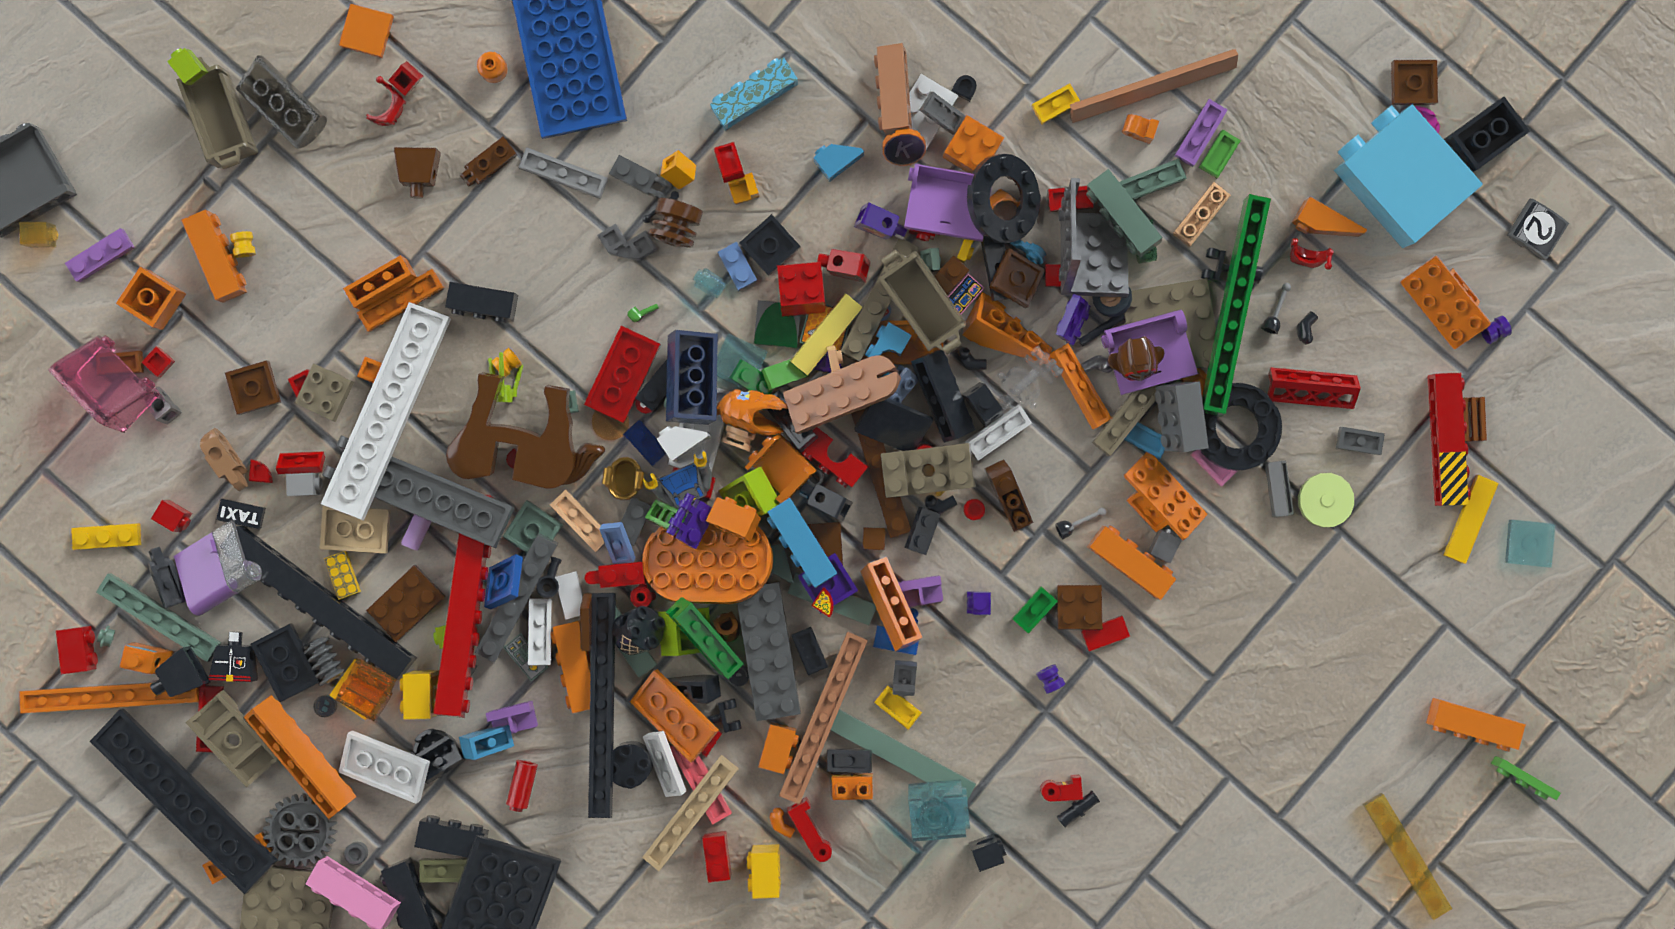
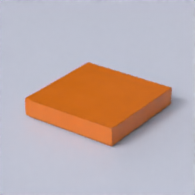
[339,4,394,58]

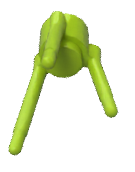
[488,352,523,402]

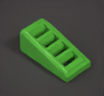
[645,499,688,535]

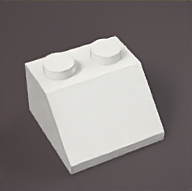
[657,426,712,463]

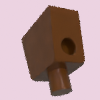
[394,147,441,199]

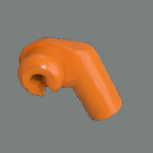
[769,807,795,839]

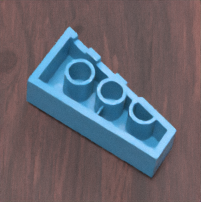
[767,498,838,588]

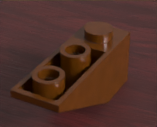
[984,459,1034,532]

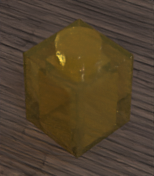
[20,222,58,248]

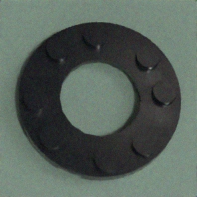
[967,154,1041,243]
[1200,383,1282,471]

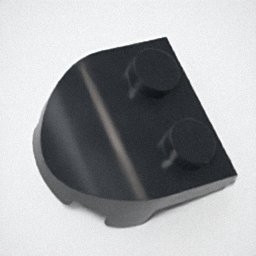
[410,729,465,784]

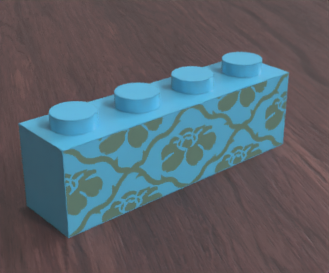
[710,57,798,131]

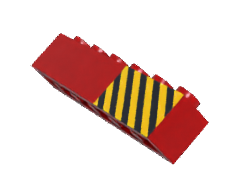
[1428,373,1471,506]

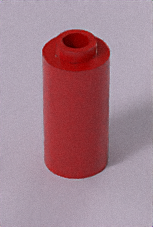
[506,760,538,812]

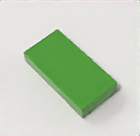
[1198,129,1241,179]
[761,359,809,390]

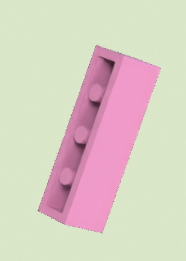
[306,856,401,929]

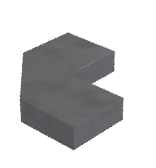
[597,223,658,261]

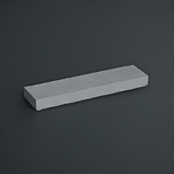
[518,147,608,199]

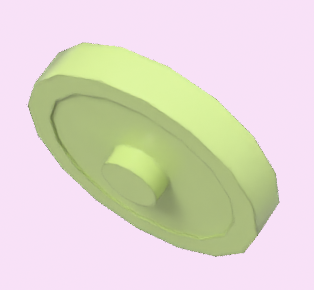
[1298,473,1354,527]

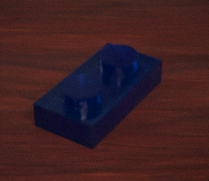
[623,420,667,467]

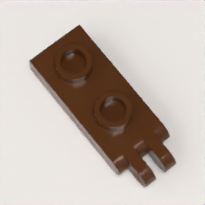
[460,137,518,187]

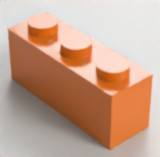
[343,255,417,310]

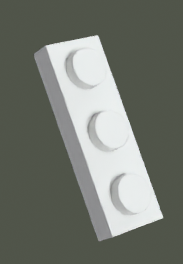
[965,404,1032,461]
[528,599,551,666]
[643,731,687,797]

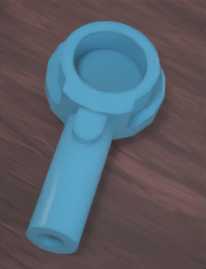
[1010,240,1046,264]

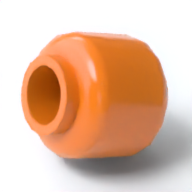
[477,51,508,83]

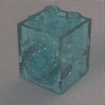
[908,779,970,842]

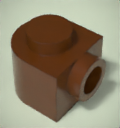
[712,611,740,642]

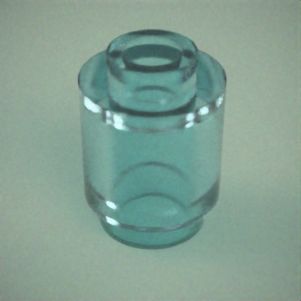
[693,268,727,298]

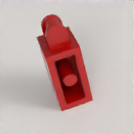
[585,561,647,588]

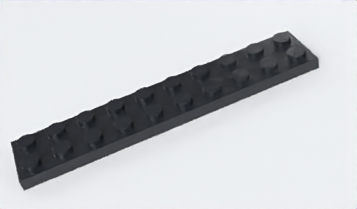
[89,708,278,894]

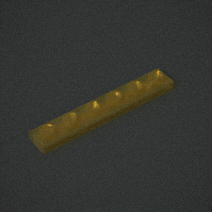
[1362,793,1452,920]

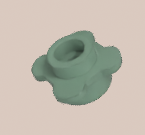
[97,625,116,648]

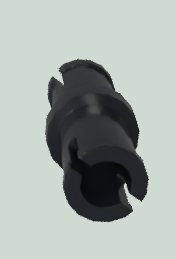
[1057,790,1100,828]

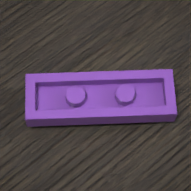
[1174,99,1227,167]
[65,228,135,282]

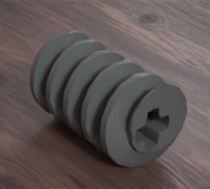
[302,637,345,687]

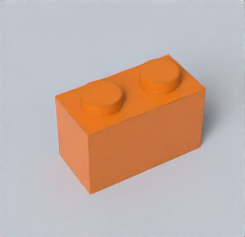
[706,497,761,542]
[758,722,799,774]

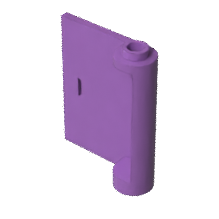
[904,164,992,242]
[1101,310,1198,395]

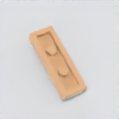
[550,490,605,552]

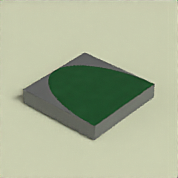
[753,300,800,349]

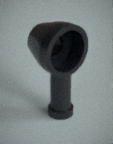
[536,557,562,598]

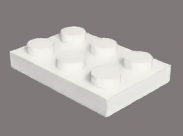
[910,74,958,150]

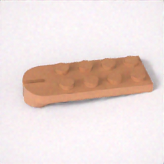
[783,355,901,434]

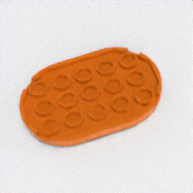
[642,524,773,604]

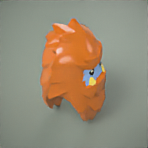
[716,389,788,436]

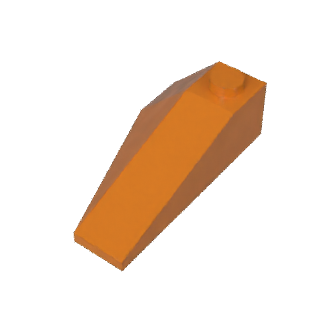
[962,292,1052,364]

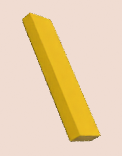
[1443,475,1499,564]

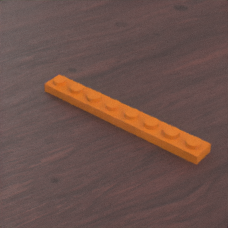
[19,682,199,714]

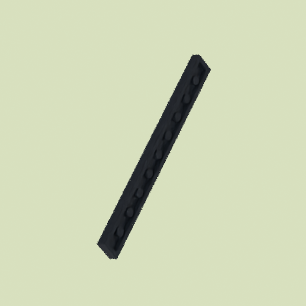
[588,593,616,818]

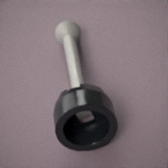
[1261,283,1291,334]
[1055,508,1106,540]

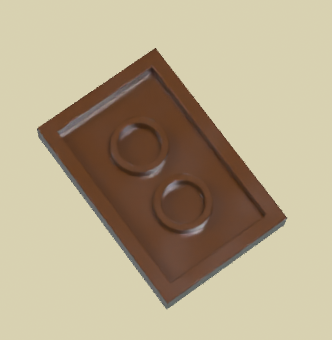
[366,565,446,642]

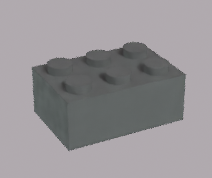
[1155,382,1208,452]

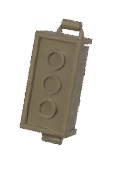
[176,57,259,169]
[878,249,966,355]

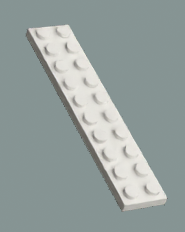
[321,302,451,521]

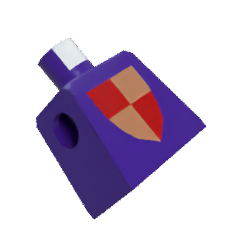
[854,202,907,240]

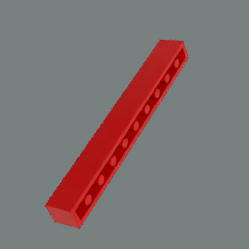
[433,495,494,718]

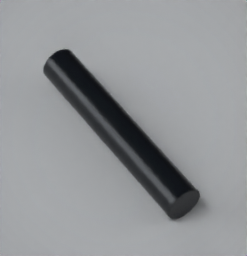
[1078,314,1125,347]

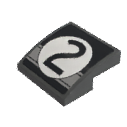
[1507,198,1569,260]

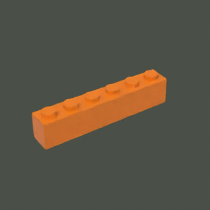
[243,695,357,819]

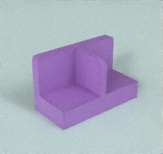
[898,575,943,607]
[485,701,538,734]

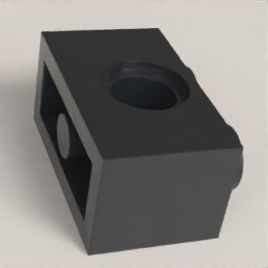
[969,834,1007,872]

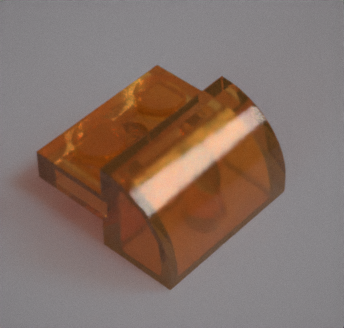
[335,658,397,721]

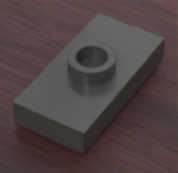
[919,92,966,135]

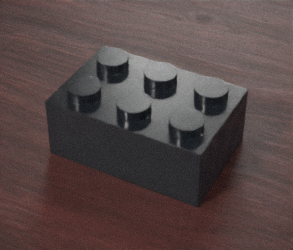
[1444,96,1530,172]

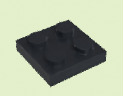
[739,214,801,276]

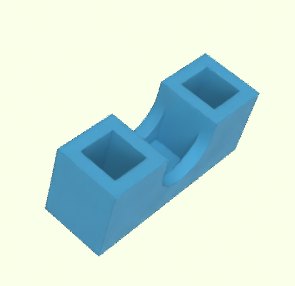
[865,322,912,377]

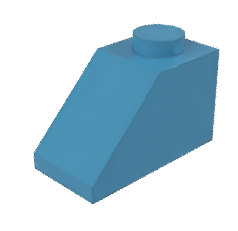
[813,144,864,182]
[459,725,514,760]

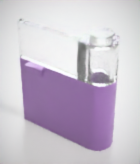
[174,520,262,616]

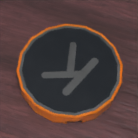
[882,128,926,166]

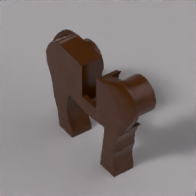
[446,372,605,489]

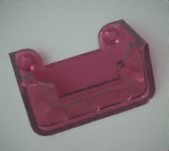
[48,335,160,433]

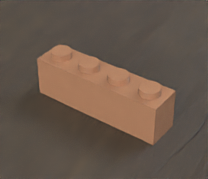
[874,43,912,136]

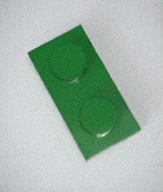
[729,359,774,394]
[1011,586,1057,634]

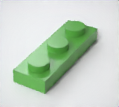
[1491,756,1561,800]

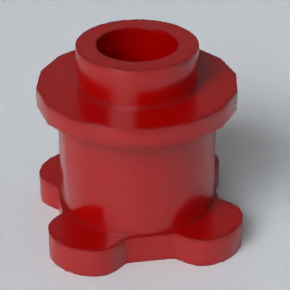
[630,584,656,607]

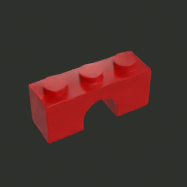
[801,427,868,488]

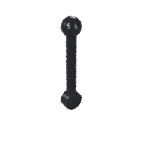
[642,191,679,223]

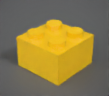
[400,670,439,719]
[747,844,781,899]

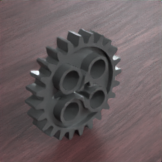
[263,793,338,867]

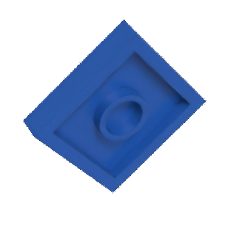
[484,554,523,610]

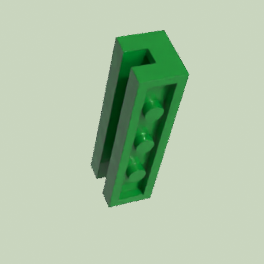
[666,597,743,679]

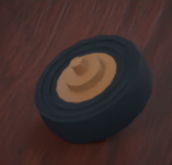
[1092,286,1132,317]

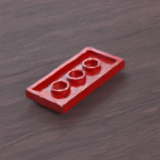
[584,326,661,423]

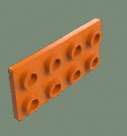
[1400,256,1491,349]
[1124,452,1207,540]

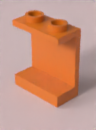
[745,434,817,504]

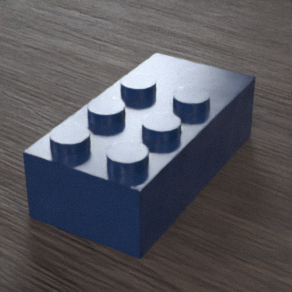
[666,330,718,425]

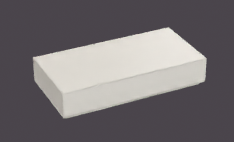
[555,571,583,619]

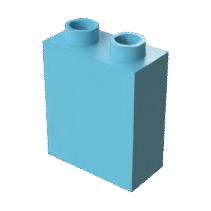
[1334,104,1483,248]

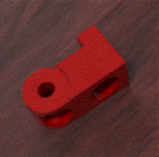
[1040,774,1083,802]

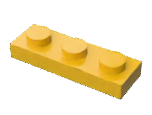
[71,523,142,550]

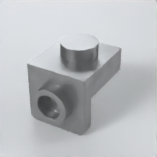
[893,660,917,697]

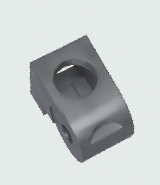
[143,387,182,424]

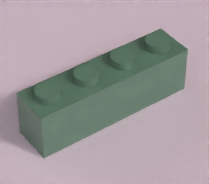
[1086,169,1163,258]

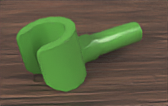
[627,304,659,322]

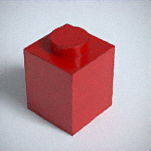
[388,61,424,96]
[151,500,193,532]

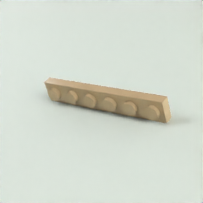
[642,755,739,871]

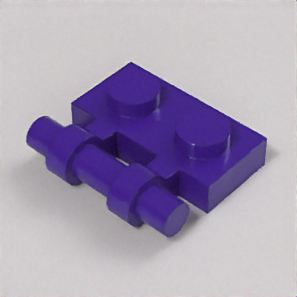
[1056,294,1091,346]
[666,493,712,549]

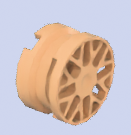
[721,425,756,452]

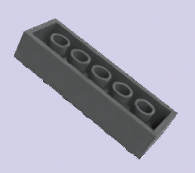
[737,582,801,721]

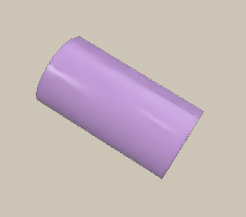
[401,514,431,551]

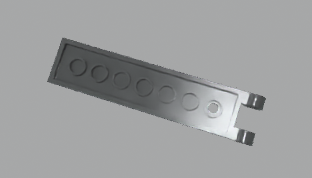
[322,435,514,549]

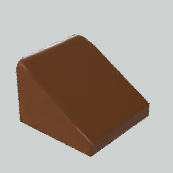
[863,527,885,550]

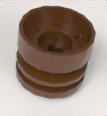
[649,197,703,248]

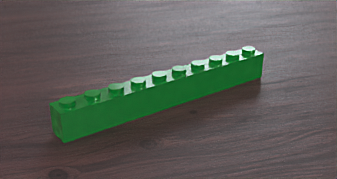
[1202,194,1271,417]

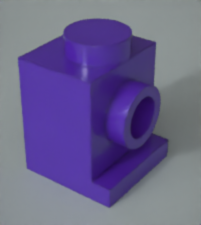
[967,591,991,615]

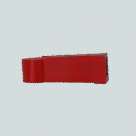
[787,797,832,862]

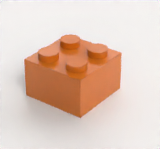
[943,115,1004,174]
[116,267,186,330]

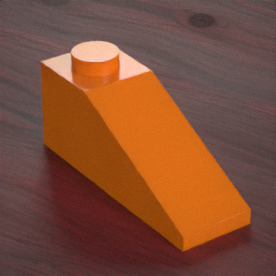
[1292,197,1367,237]

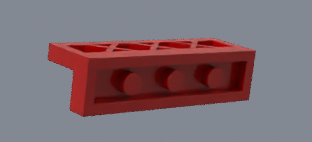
[1267,367,1361,409]

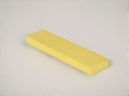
[790,293,863,376]

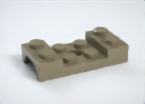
[881,443,976,498]
[185,690,279,788]

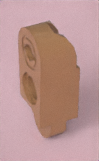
[200,428,248,491]

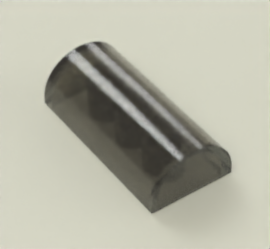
[235,55,327,149]

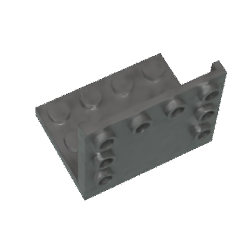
[1058,178,1129,297]

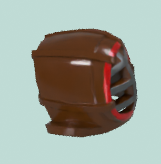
[1107,336,1165,381]

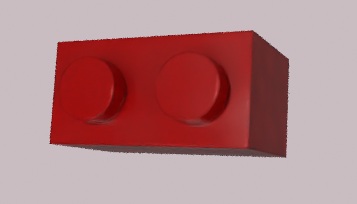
[56,626,98,675]
[702,831,732,883]

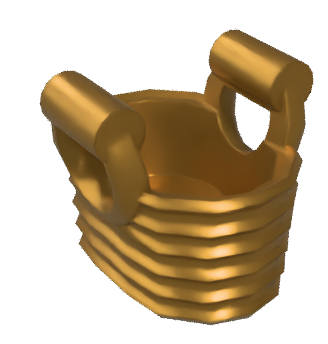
[602,457,644,500]

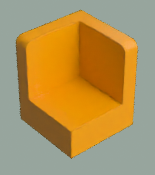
[660,150,696,189]
[728,172,759,204]

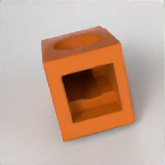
[1122,114,1159,144]

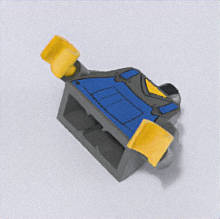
[643,451,712,508]

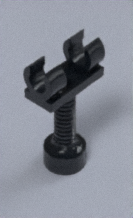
[1201,248,1263,284]
[706,699,742,733]

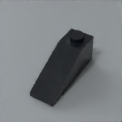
[667,675,721,704]

